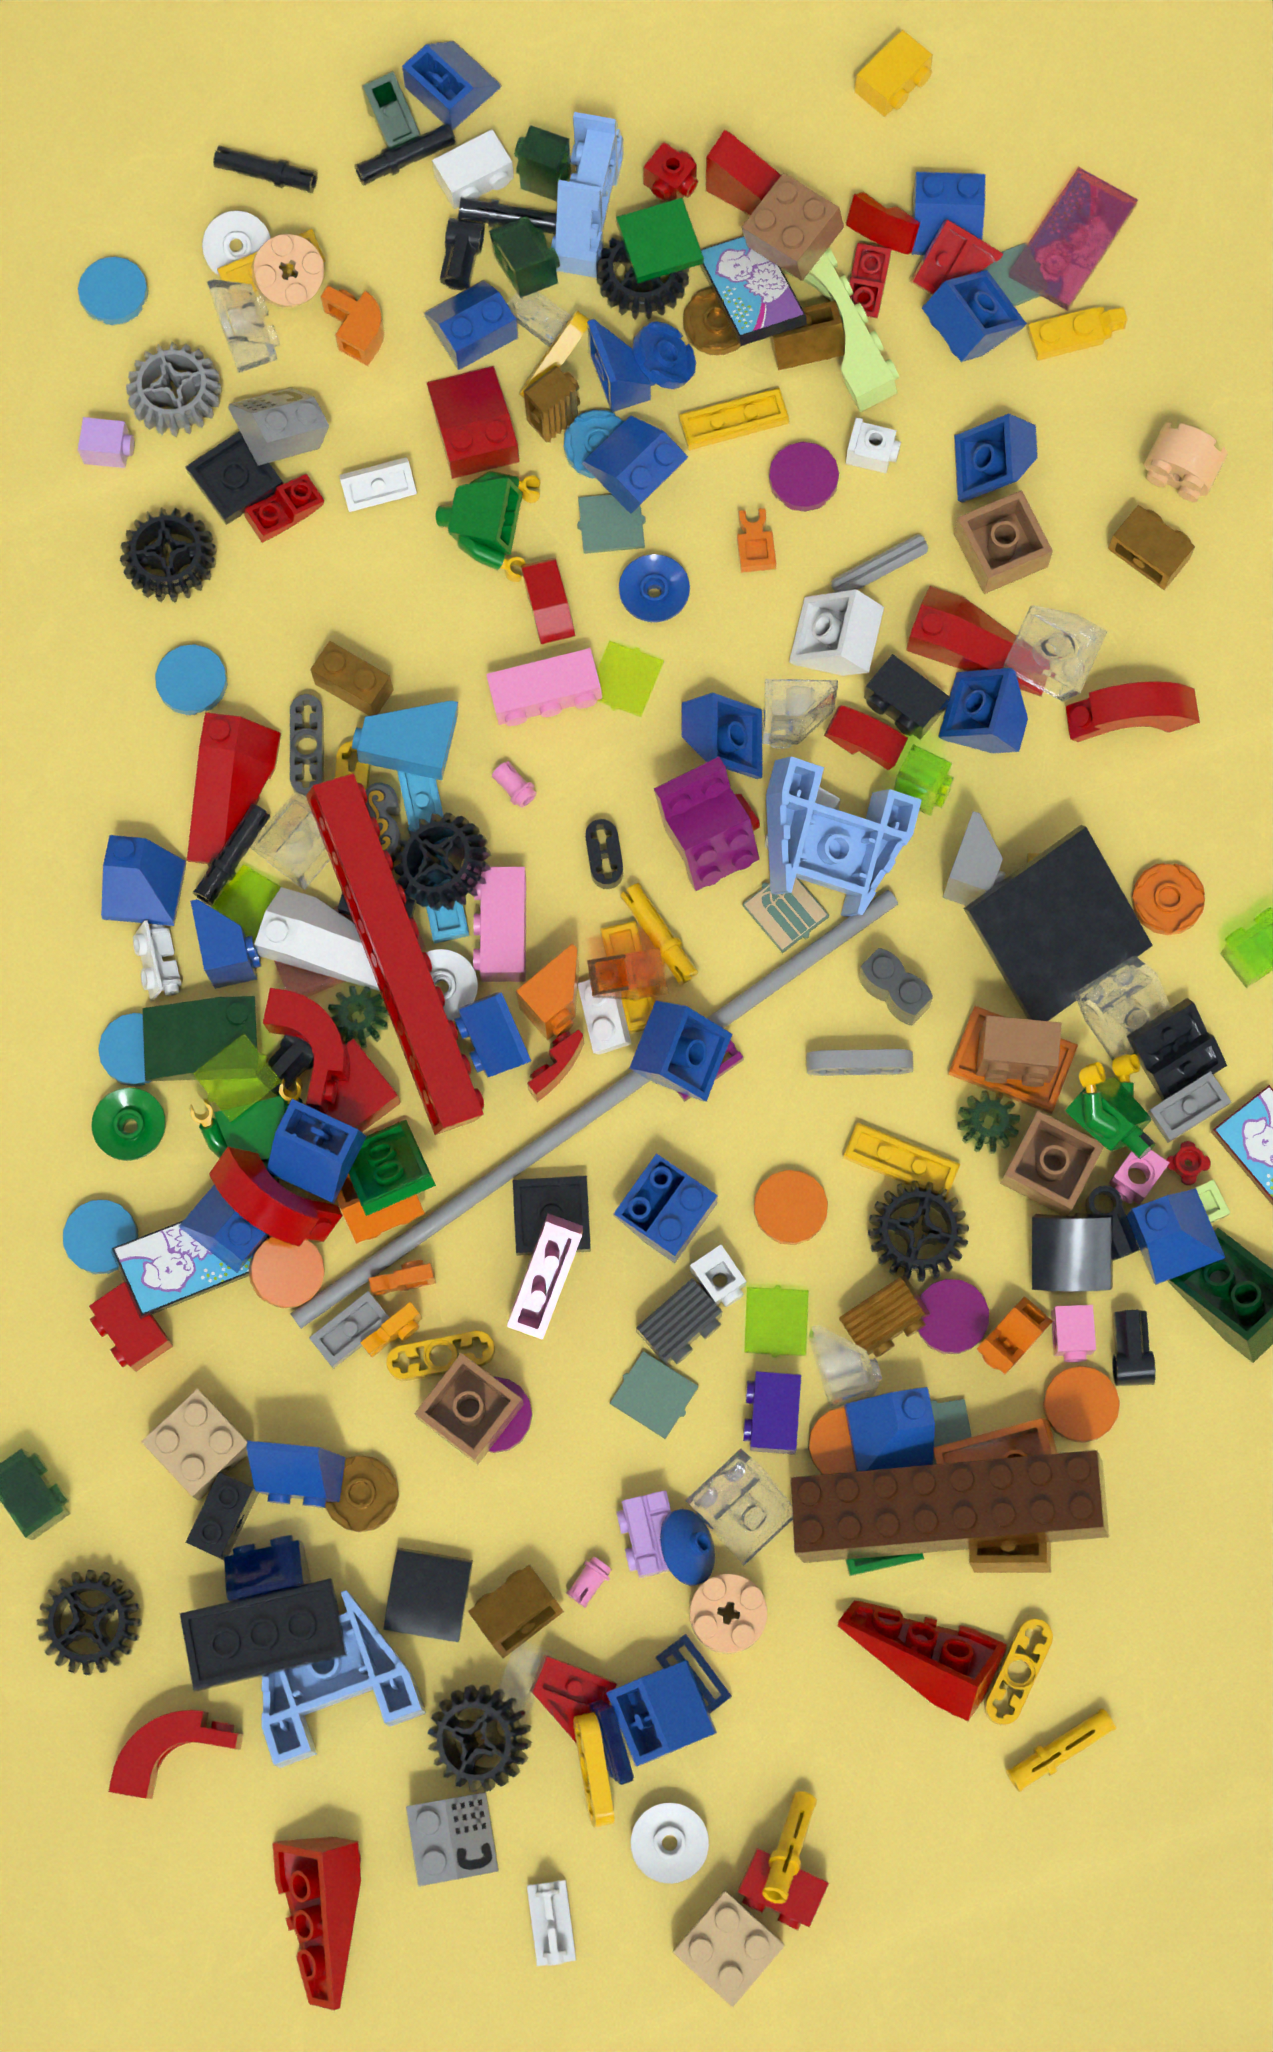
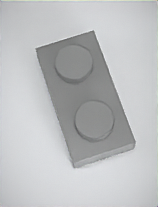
[1147,1071,1231,1143]
[309,1291,390,1369]

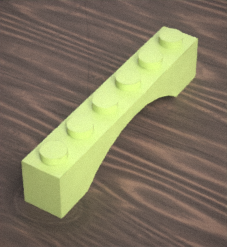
[783,248,899,412]

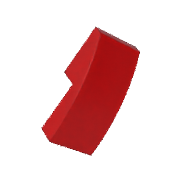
[846,192,920,255]
[849,243,892,318]
[244,474,325,543]
[824,705,908,770]
[527,1029,584,1102]

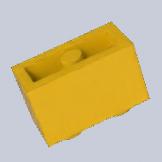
[855,29,933,117]

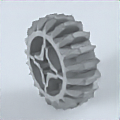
[126,342,222,437]

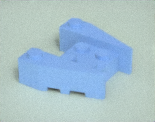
[550,112,624,278]
[766,756,922,917]
[262,1590,426,1768]

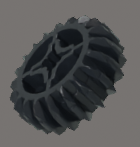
[596,235,689,320]
[120,507,217,603]
[394,812,492,911]
[867,1181,969,1282]
[37,1570,142,1675]
[427,1684,532,1792]

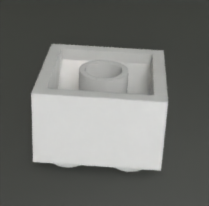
[789,589,884,676]

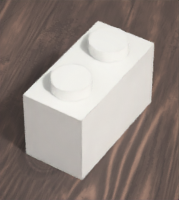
[432,129,514,209]

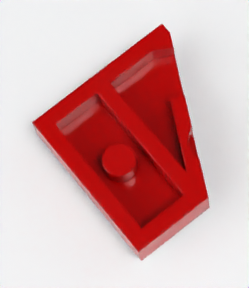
[910,220,1003,295]
[530,1654,617,1744]

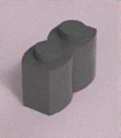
[859,948,933,1026]

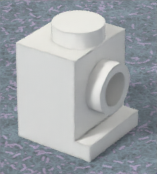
[846,418,901,473]
[690,1245,747,1307]

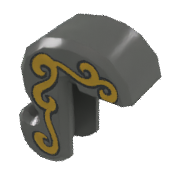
[365,782,402,863]

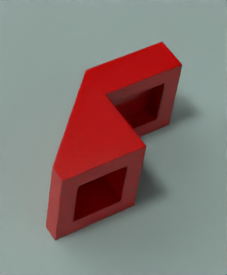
[521,558,575,644]

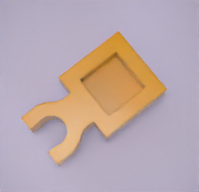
[360,1302,422,1358]

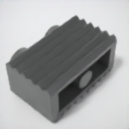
[636,1278,722,1365]

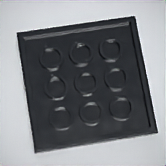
[963,825,1153,1021]

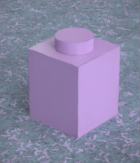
[78,417,134,468]

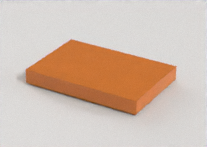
[948,1006,1078,1114]

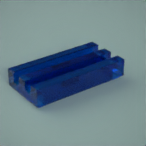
[655,1634,732,1714]
[589,1699,634,1785]

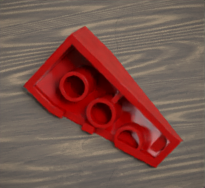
[907,586,1053,696]
[187,712,281,864]
[837,1600,1007,1721]
[272,1837,361,2010]

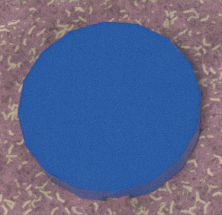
[632,321,696,389]

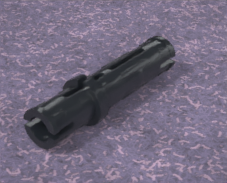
[354,123,456,186]
[213,145,318,194]
[458,197,557,234]
[193,804,271,905]

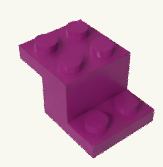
[654,757,760,891]

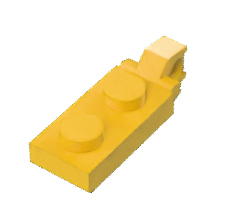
[1027,307,1128,360]

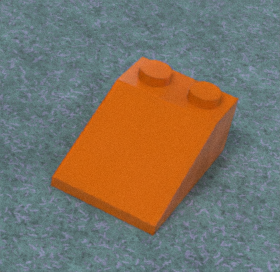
[933,1418,1058,1464]

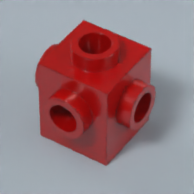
[643,142,698,201]

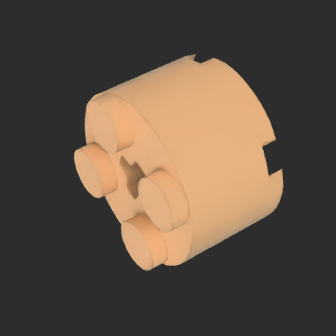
[251,234,324,308]
[1144,422,1228,502]
[690,1574,767,1654]

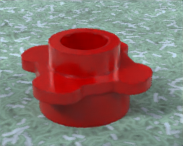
[1166,1141,1211,1185]

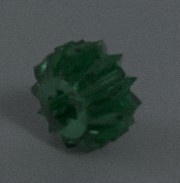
[328,986,389,1048]
[957,1090,1020,1154]

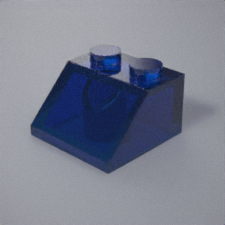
[224,1535,311,1602]

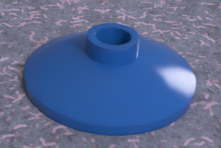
[619,554,690,622]
[660,1509,715,1586]

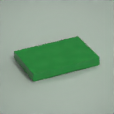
[349,1120,436,1216]

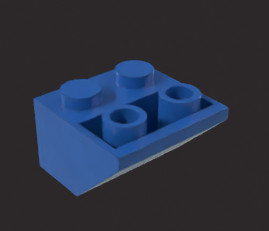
[402,41,501,131]
[267,1099,367,1204]
[613,1153,718,1263]
[607,1660,717,1767]

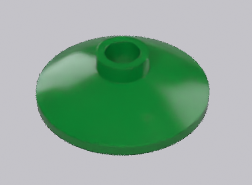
[91,1088,166,1161]

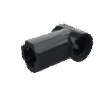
[440,218,485,291]
[256,1035,314,1096]
[1085,1185,1140,1261]
[1112,1310,1156,1386]

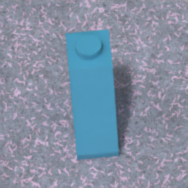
[352,701,458,780]

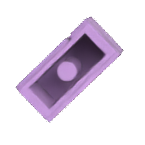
[616,1491,671,1578]

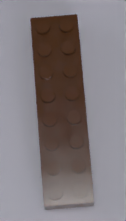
[791,1450,1109,1563]

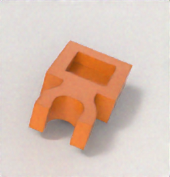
[737,508,776,573]
[368,1260,436,1297]

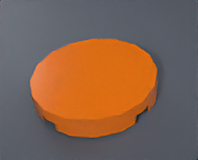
[1131,863,1205,936]
[754,1170,828,1245]
[249,1237,324,1308]
[1043,1366,1120,1443]
[808,1407,857,1475]

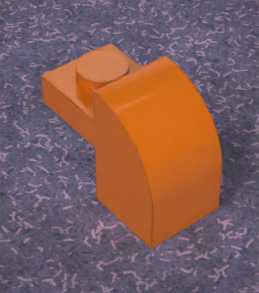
[321,285,384,366]
[977,1296,1053,1374]

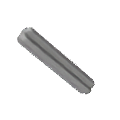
[831,534,928,592]

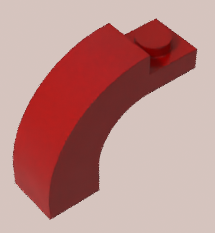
[1066,681,1200,742]
[263,988,350,1114]
[209,1147,343,1246]
[108,1710,243,1799]

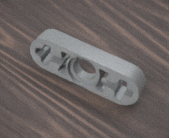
[806,1049,913,1076]

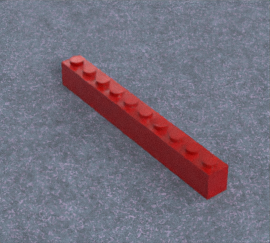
[306,773,484,1135]

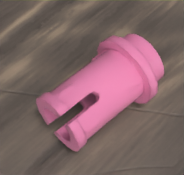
[492,761,536,808]
[566,1556,612,1608]

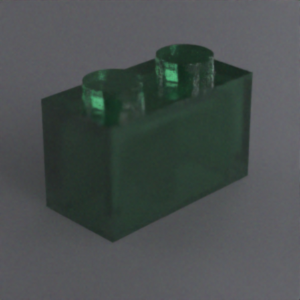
[514,125,571,201]
[489,216,560,298]
[0,1449,70,1541]

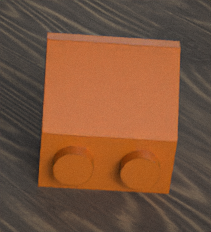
[516,944,579,1041]
[337,1174,425,1244]

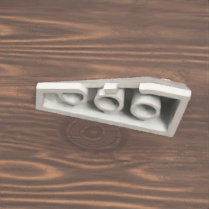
[254,887,380,991]

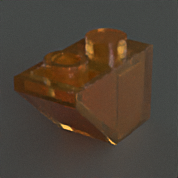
[587,948,669,1000]

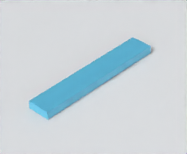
[397,771,469,944]

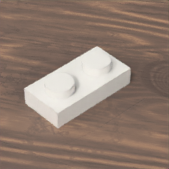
[339,457,417,512]
[578,973,632,1055]

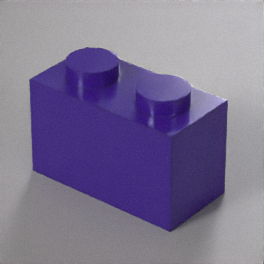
[743,1371,801,1455]

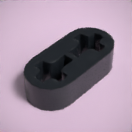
[585,819,623,889]

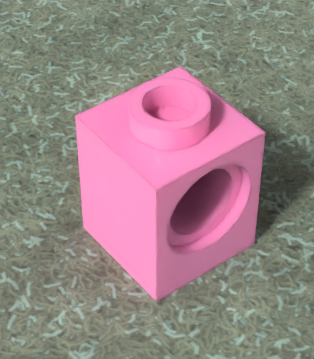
[1109,1150,1169,1205]
[1051,1305,1096,1362]

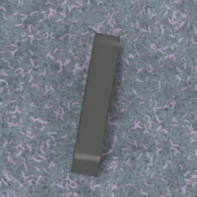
[290,694,324,799]

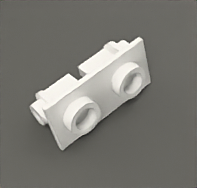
[133,921,182,1001]
[527,1880,576,1966]

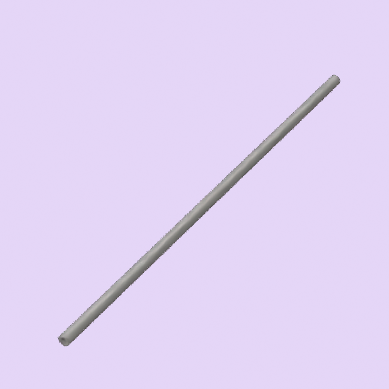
[290,890,898,1328]

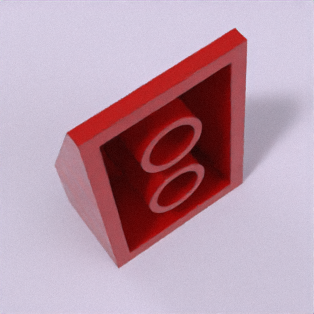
[427,366,520,479]

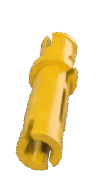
[620,883,698,985]
[1006,1708,1116,1792]
[762,1791,817,1903]

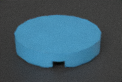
[78,257,148,325]
[564,410,625,478]
[155,644,227,716]
[98,1013,151,1087]
[63,1200,138,1274]

